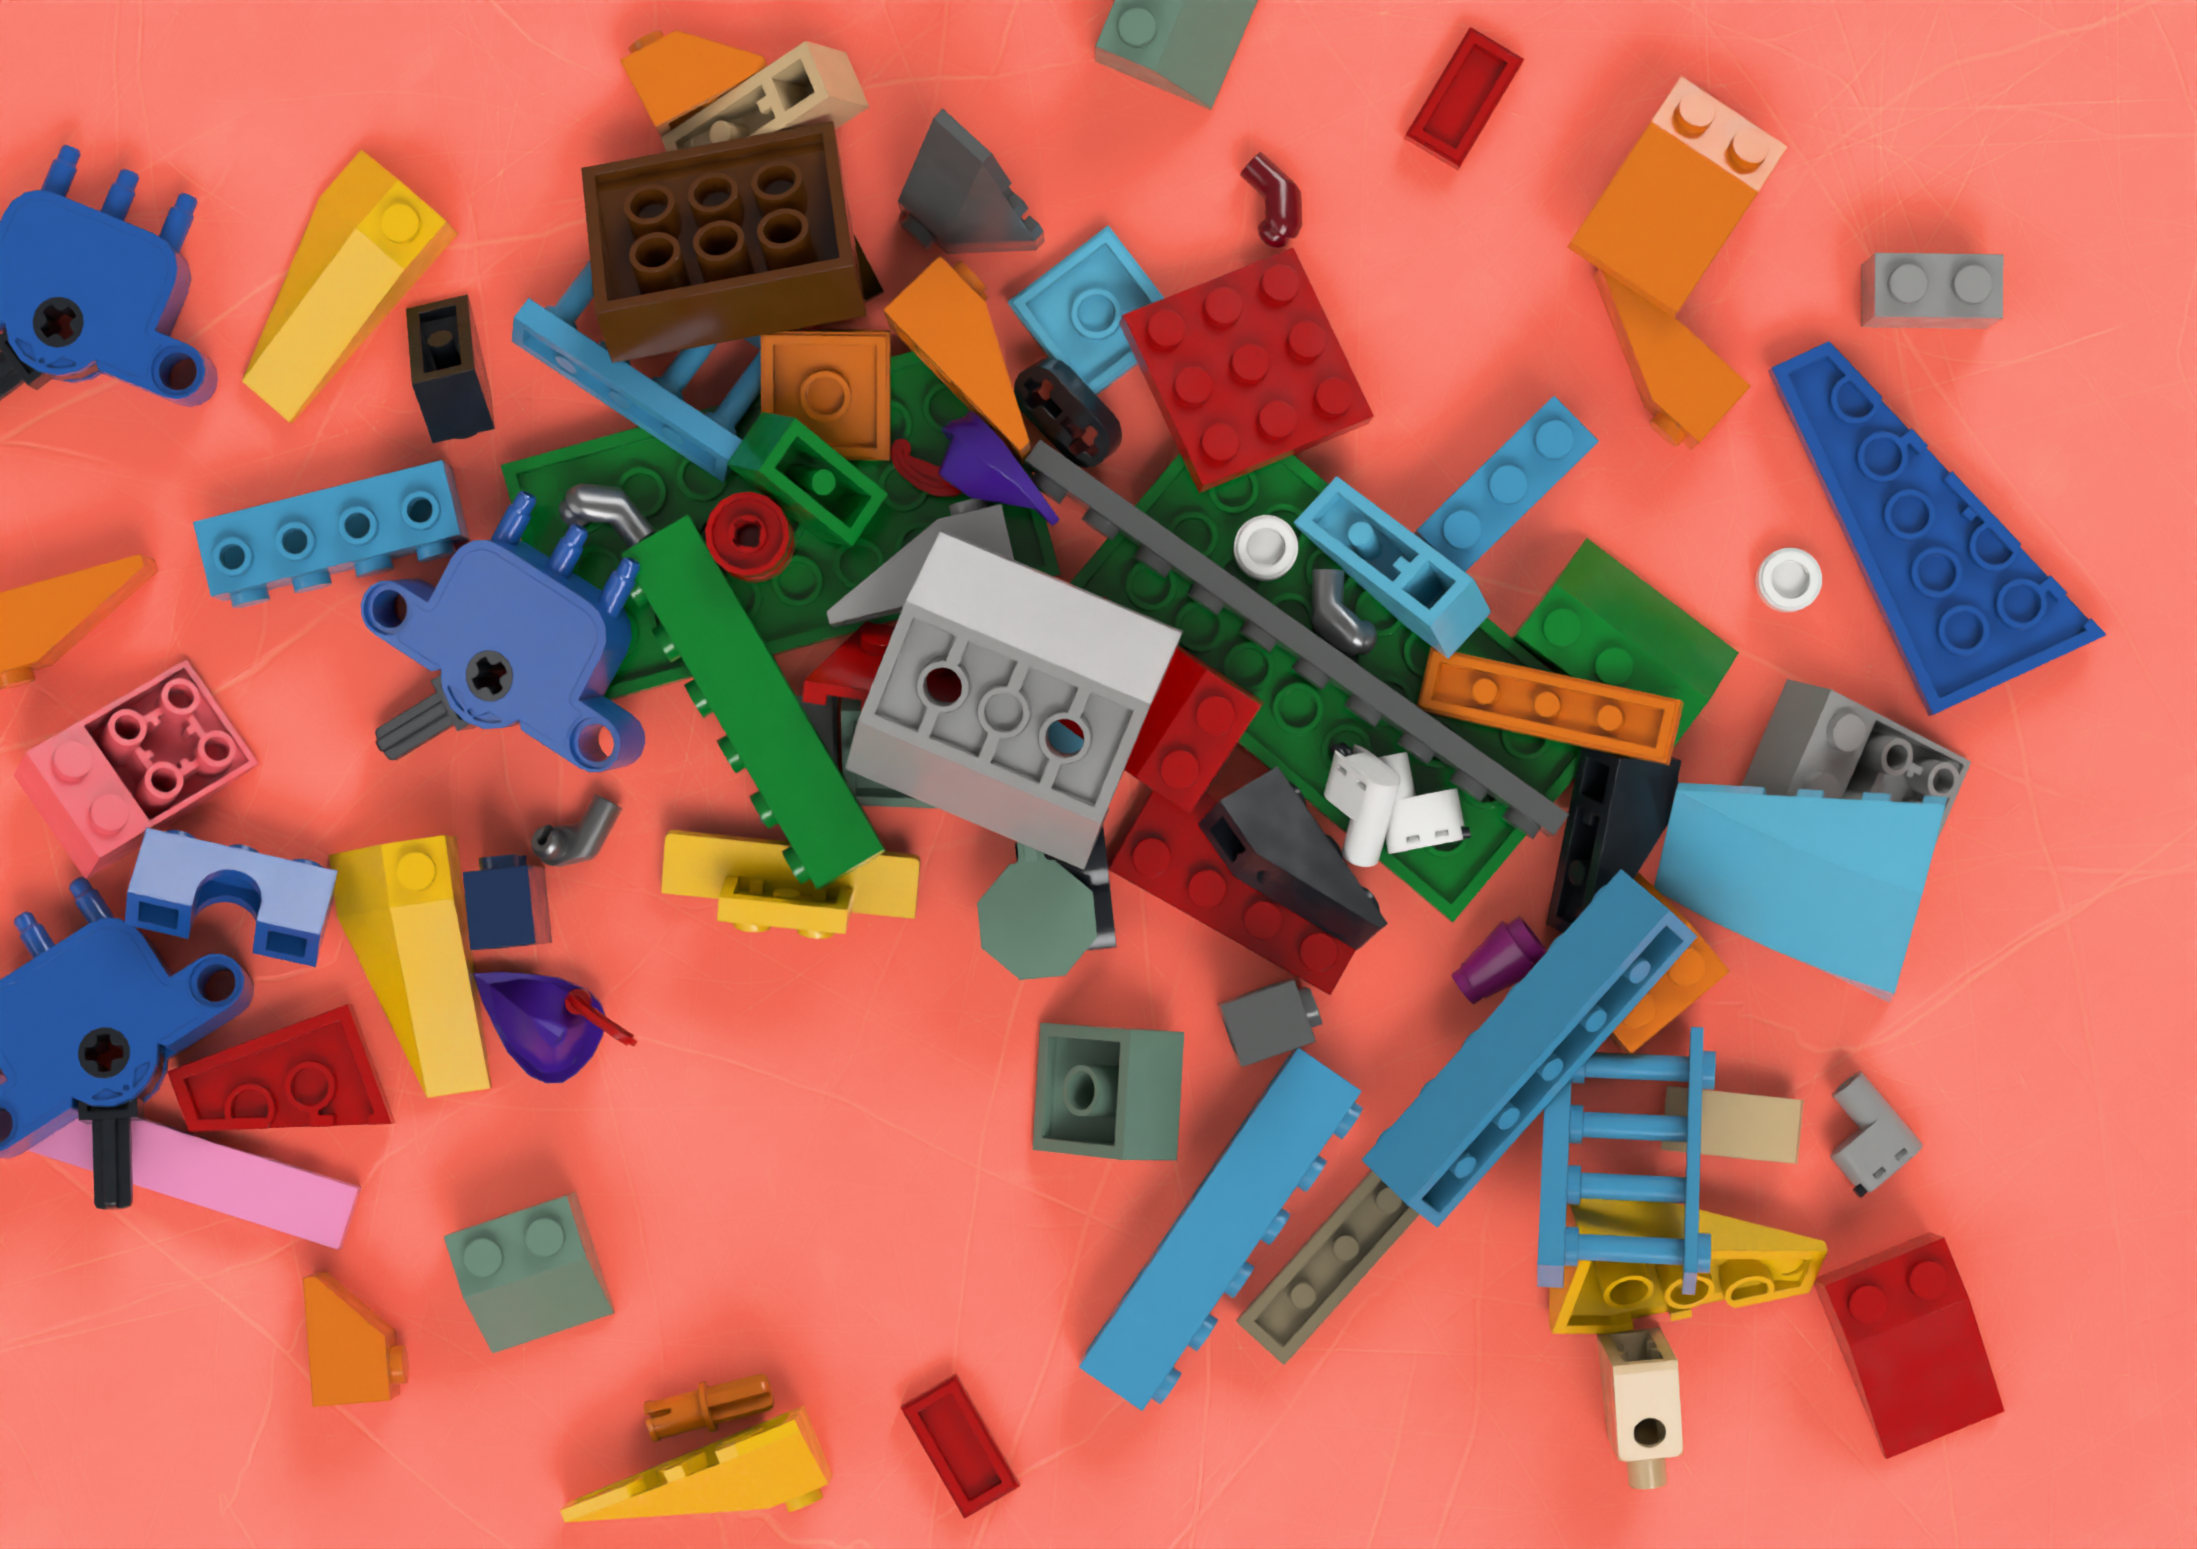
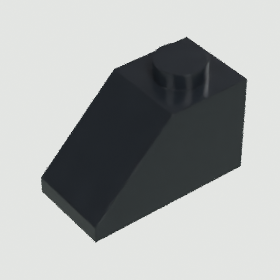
[406,294,495,443]

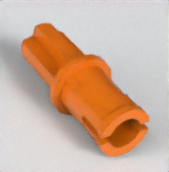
[643,1373,774,1442]

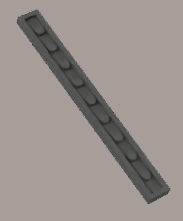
[1025,440,1569,839]

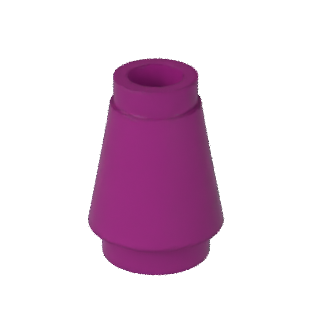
[1451,916,1547,1005]

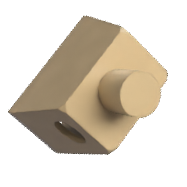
[1596,1327,1683,1490]

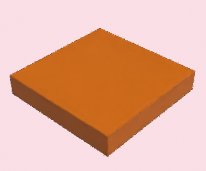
[761,329,891,461]

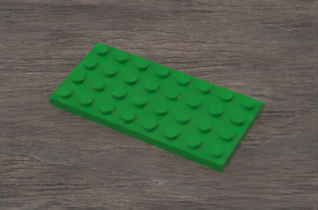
[501,351,1061,701]
[1070,453,1581,922]

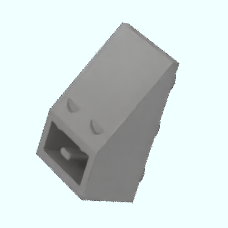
[1741,679,1971,846]

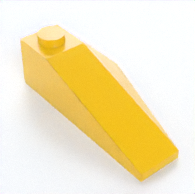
[1549,1198,1828,1334]

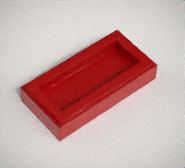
[1404,27,1524,171]
[900,1373,1020,1519]

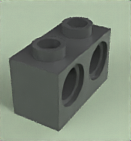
[1217,978,1322,1067]

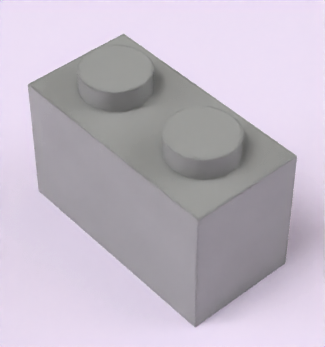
[1861,253,2004,329]

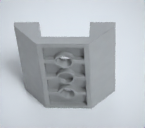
[845,530,1183,870]

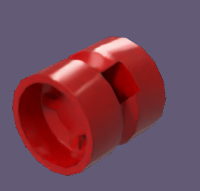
[705,492,796,583]

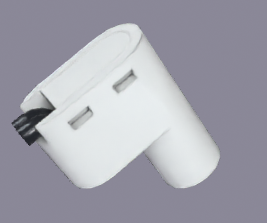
[1324,742,1401,867]
[1378,752,1471,854]

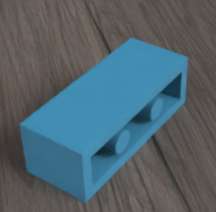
[1414,396,1599,572]

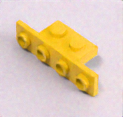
[661,830,921,939]

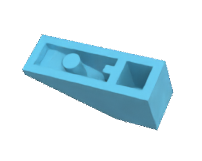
[1294,476,1491,659]

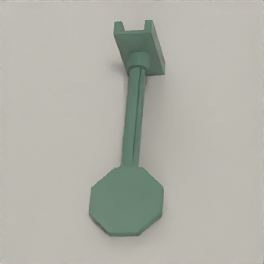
[977,842,1097,980]

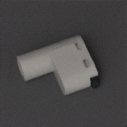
[1829,1071,1924,1198]

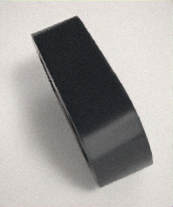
[1014,358,1122,468]

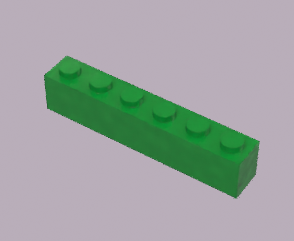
[621,514,887,890]

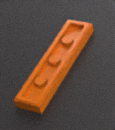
[1417,647,1684,766]

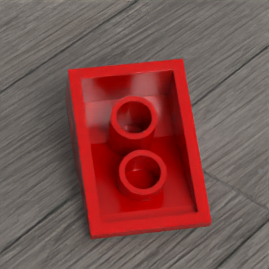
[1057,596,1265,814]
[1814,1232,2005,1459]

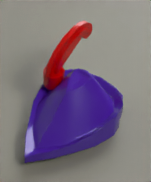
[891,410,1060,526]
[473,972,638,1084]

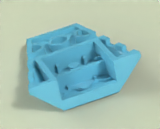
[1654,783,1947,1003]

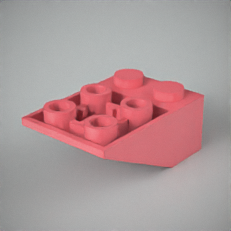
[13,659,259,879]

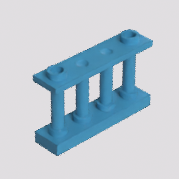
[511,260,802,483]
[1537,1027,1716,1295]

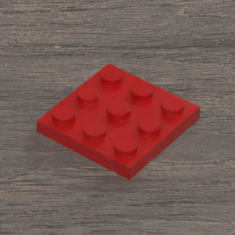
[1119,247,1374,493]

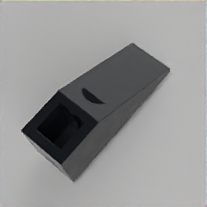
[1198,766,1388,950]

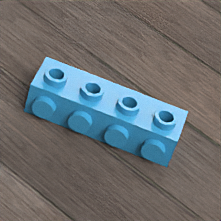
[193,460,470,608]

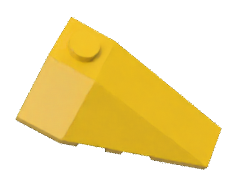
[242,150,458,424]
[329,835,492,1098]
[560,1405,833,1523]

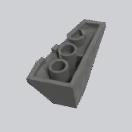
[898,108,1045,254]

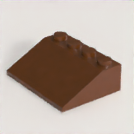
[581,121,867,363]

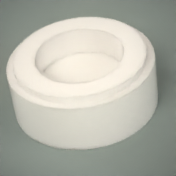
[1233,515,1298,581]
[1755,548,1822,613]

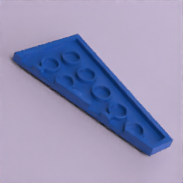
[1768,341,2107,716]

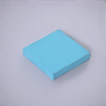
[1007,226,1164,395]

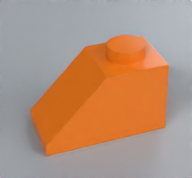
[620,30,768,137]
[303,1272,409,1407]

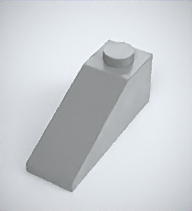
[826,499,1014,628]

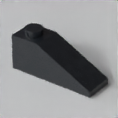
[1546,747,1681,933]

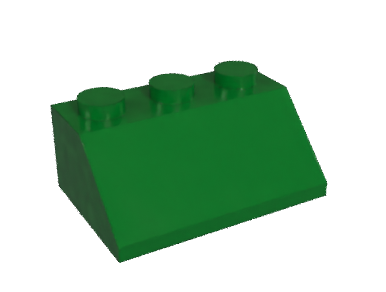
[1511,538,1739,747]

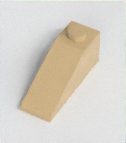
[661,41,869,152]

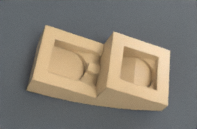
[1661,1086,1804,1164]

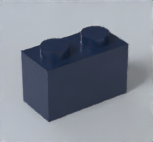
[463,854,552,950]

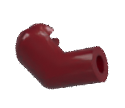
[1240,152,1303,248]

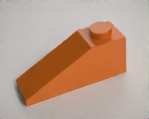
[1593,269,1751,450]
[0,554,158,690]

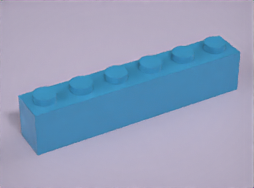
[1362,869,1698,1228]
[1079,1048,1363,1411]

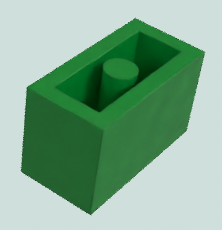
[726,412,888,546]

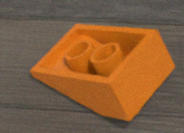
[1567,76,1788,318]
[883,256,1031,465]

